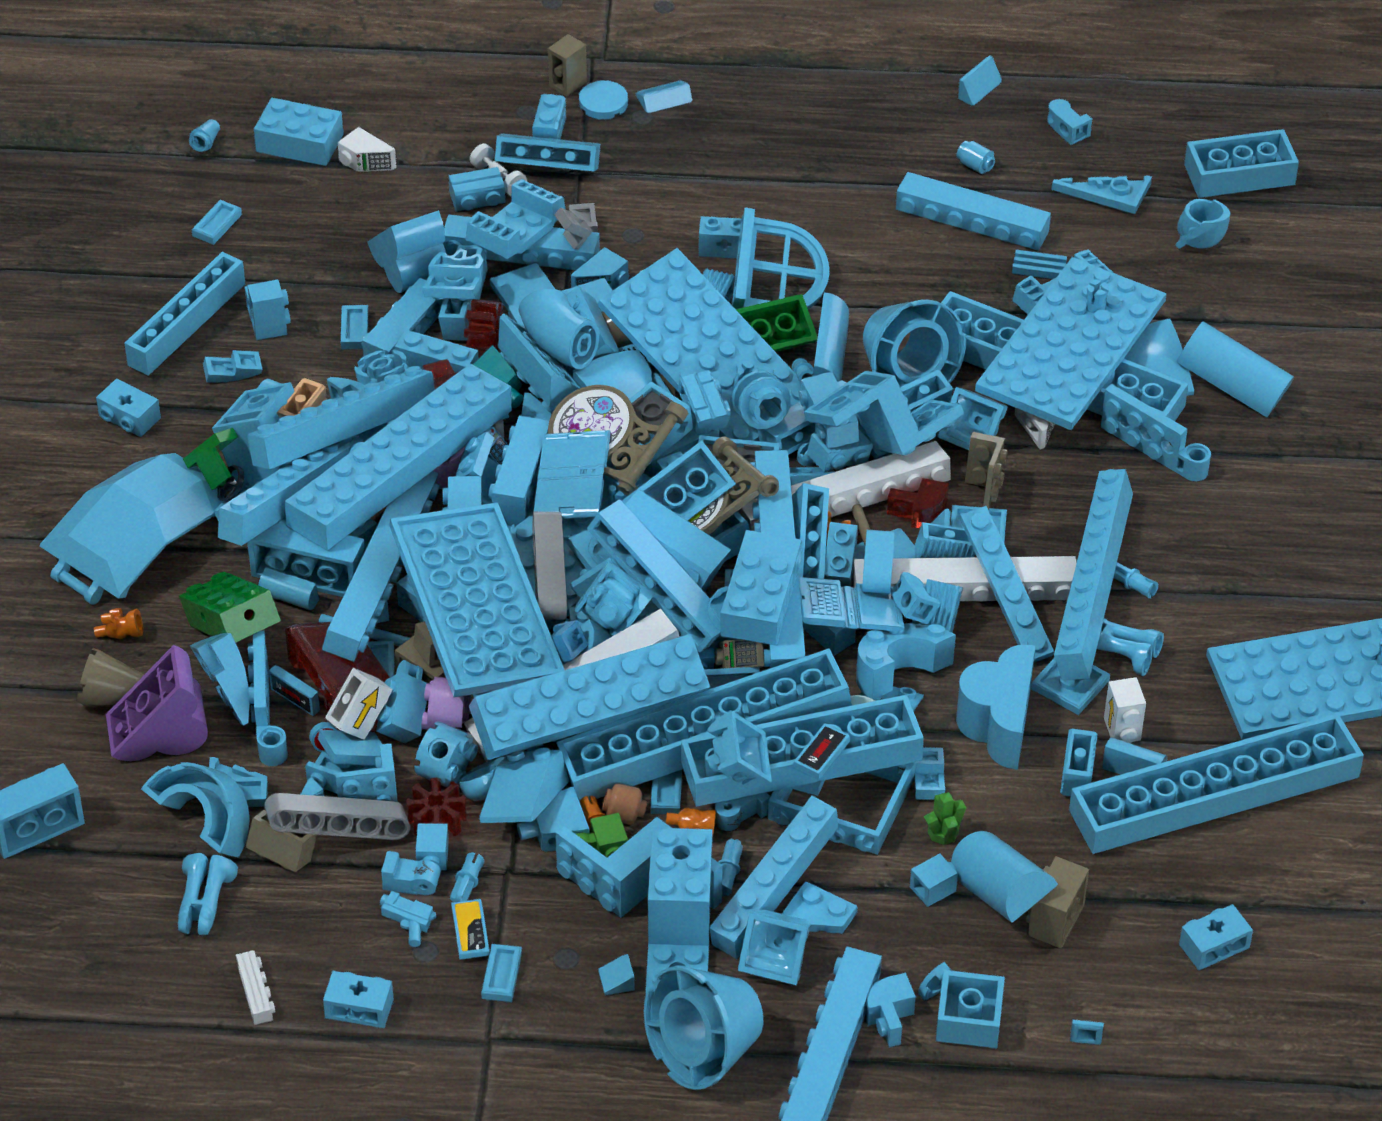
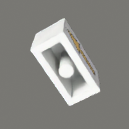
[325,668,392,740]
[1104,677,1146,743]

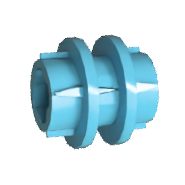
[732,370,791,429]

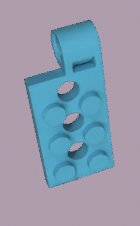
[1101,384,1211,481]
[248,631,288,766]

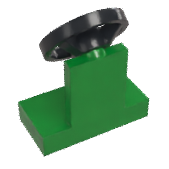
[183,428,244,503]

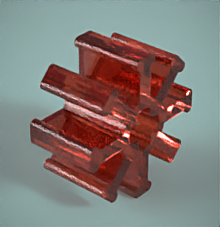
[464,299,503,352]
[406,778,467,836]

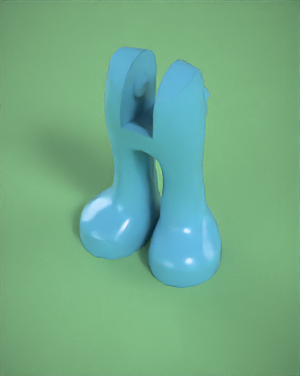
[1097,618,1164,676]
[178,853,238,935]

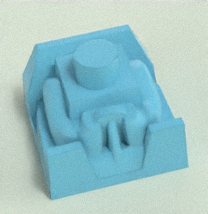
[938,387,1008,450]
[574,561,655,636]
[708,710,772,790]
[738,910,810,985]

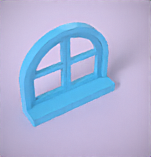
[732,208,829,309]

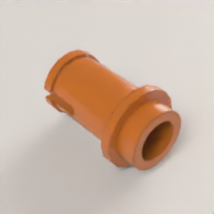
[579,795,606,831]

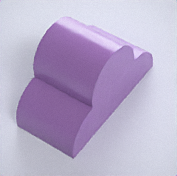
[106,645,208,761]

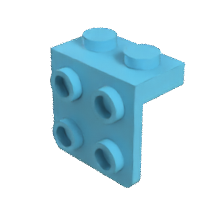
[455,431,498,504]

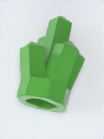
[924,792,967,845]

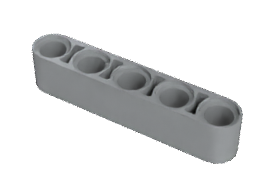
[532,511,567,620]
[265,793,410,840]

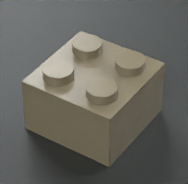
[1026,856,1089,949]

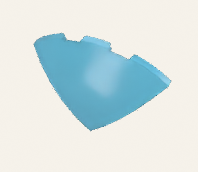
[1124,319,1194,396]
[573,350,652,399]
[190,633,249,725]

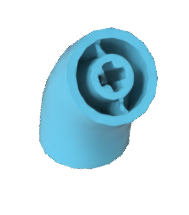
[518,288,599,369]

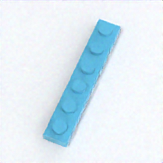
[960,506,1054,662]

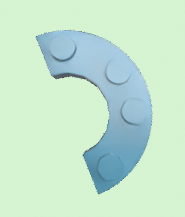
[856,623,956,699]
[141,762,249,858]

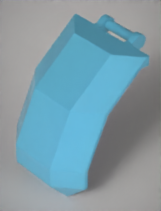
[40,453,222,605]

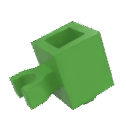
[576,813,628,858]

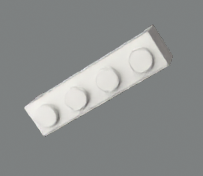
[236,950,275,1025]

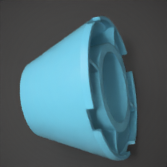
[863,300,966,387]
[644,966,763,1090]

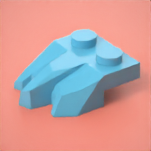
[423,249,484,301]

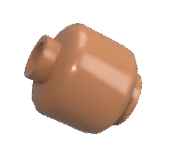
[602,783,647,825]

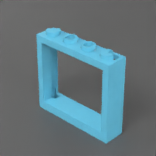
[768,762,916,855]

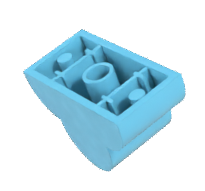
[367,210,446,293]
[956,645,1035,770]

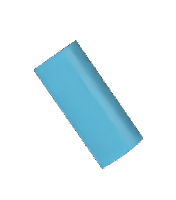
[1177,321,1294,417]
[951,831,1058,922]

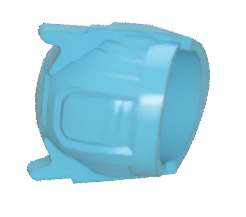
[1175,199,1230,249]

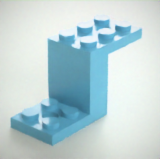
[804,371,964,456]
[212,382,295,521]
[556,817,722,918]
[646,827,712,992]

